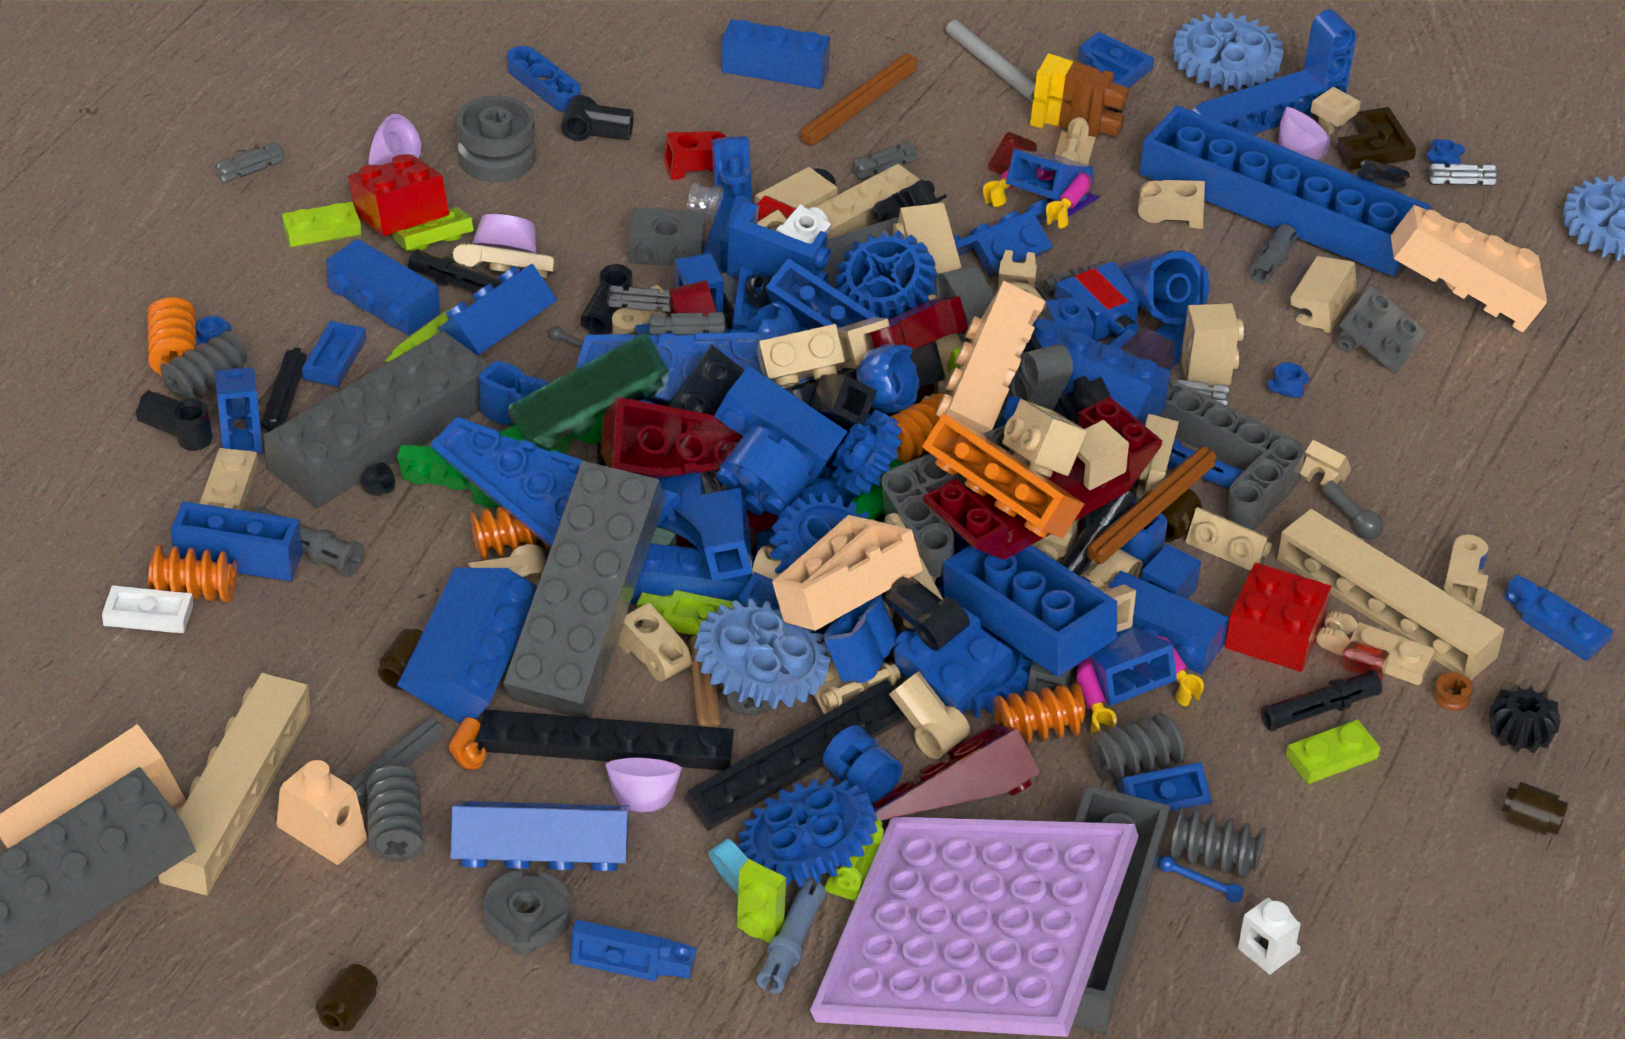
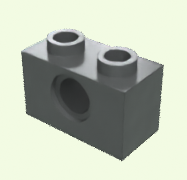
[629,207,705,266]

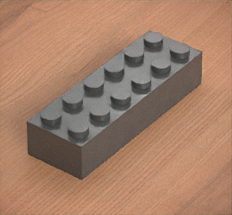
[264,331,490,509]
[504,461,665,718]
[0,767,196,976]
[1072,785,1171,1034]

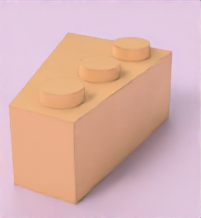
[772,515,923,631]

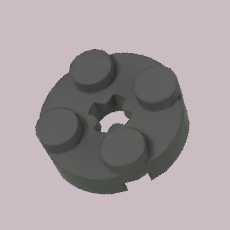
[483,870,571,954]

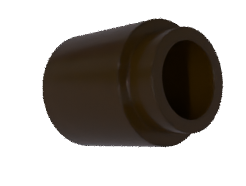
[1161,488,1202,542]
[378,629,423,690]
[1501,782,1569,835]
[316,964,378,1031]

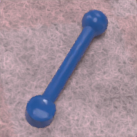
[1158,856,1244,903]

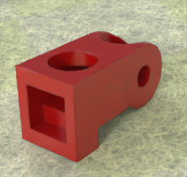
[663,131,727,180]

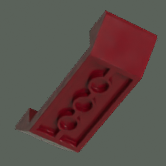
[923,396,1162,560]

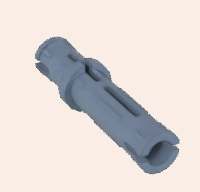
[757,880,826,994]

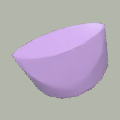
[1277,107,1331,160]
[369,114,421,166]
[472,214,536,253]
[605,758,682,813]

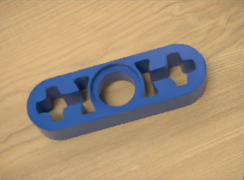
[507,46,581,111]

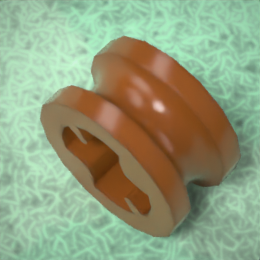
[1434,672,1473,711]

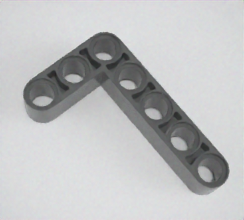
[935,265,1073,410]
[1157,378,1305,530]
[882,425,1015,577]

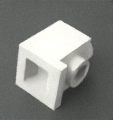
[776,204,831,244]
[1238,897,1301,975]

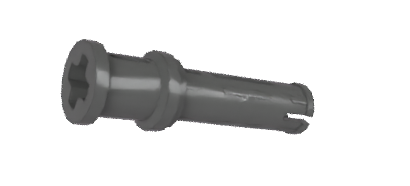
[253,506,364,577]

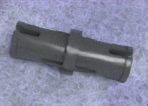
[1249,224,1298,284]

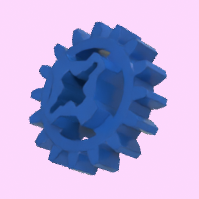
[832,410,902,496]

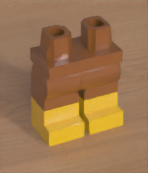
[1030,53,1129,142]

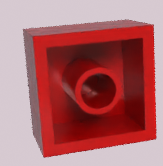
[348,154,450,236]
[1225,562,1332,672]

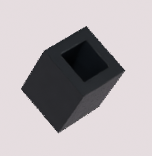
[810,375,877,427]

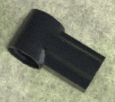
[561,95,634,141]
[580,264,633,335]
[136,390,213,451]
[887,576,970,651]

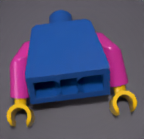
[983,149,1094,229]
[1076,627,1204,735]

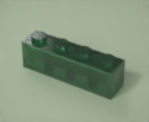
[508,331,670,452]

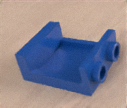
[727,201,831,283]

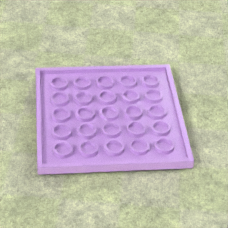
[810,817,1139,1037]

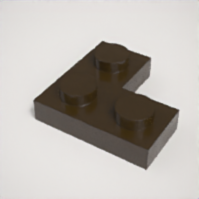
[1337,107,1416,169]

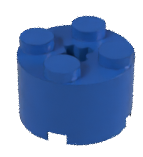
[716,426,813,516]

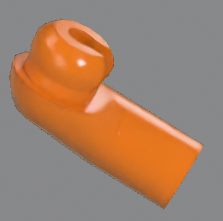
[448,717,486,770]

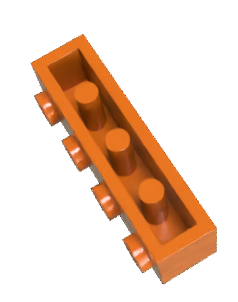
[922,413,1084,538]

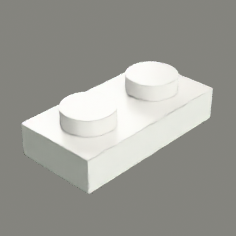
[102,585,194,634]

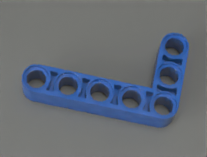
[1192,9,1356,135]

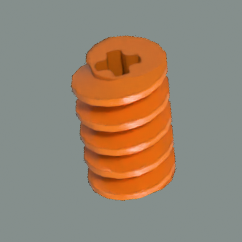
[147,297,196,376]
[890,393,944,464]
[470,507,550,560]
[148,544,238,603]
[993,683,1085,744]

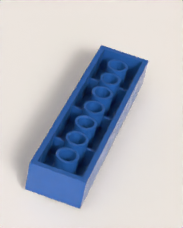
[1139,105,1431,277]

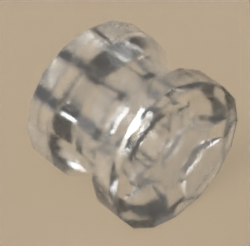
[687,181,723,221]

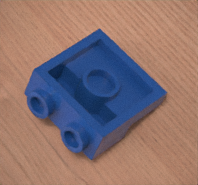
[894,607,1013,710]

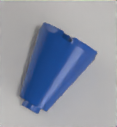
[1119,250,1210,325]

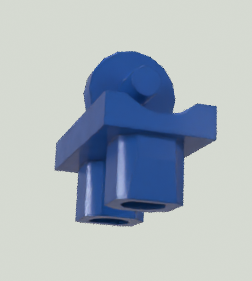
[711,136,752,204]

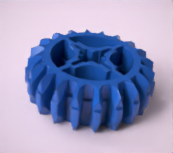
[835,229,938,320]

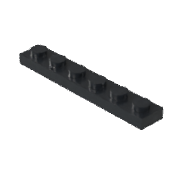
[684,680,907,831]
[478,709,734,771]

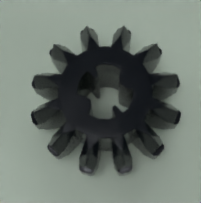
[1488,684,1561,753]

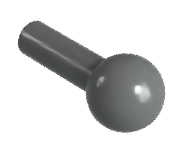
[1321,480,1383,539]

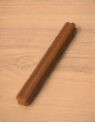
[800,53,918,146]
[1087,446,1216,564]

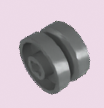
[457,95,536,182]

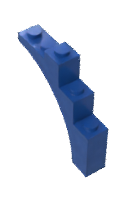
[655,472,753,582]

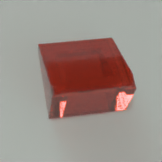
[988,132,1037,175]
[1343,640,1390,680]

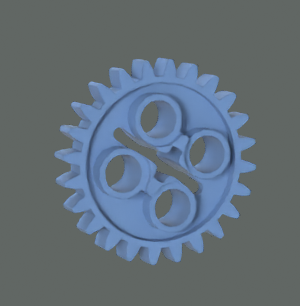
[1172,12,1284,91]
[1562,176,1625,261]
[694,599,831,709]

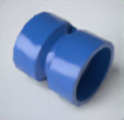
[823,725,903,803]

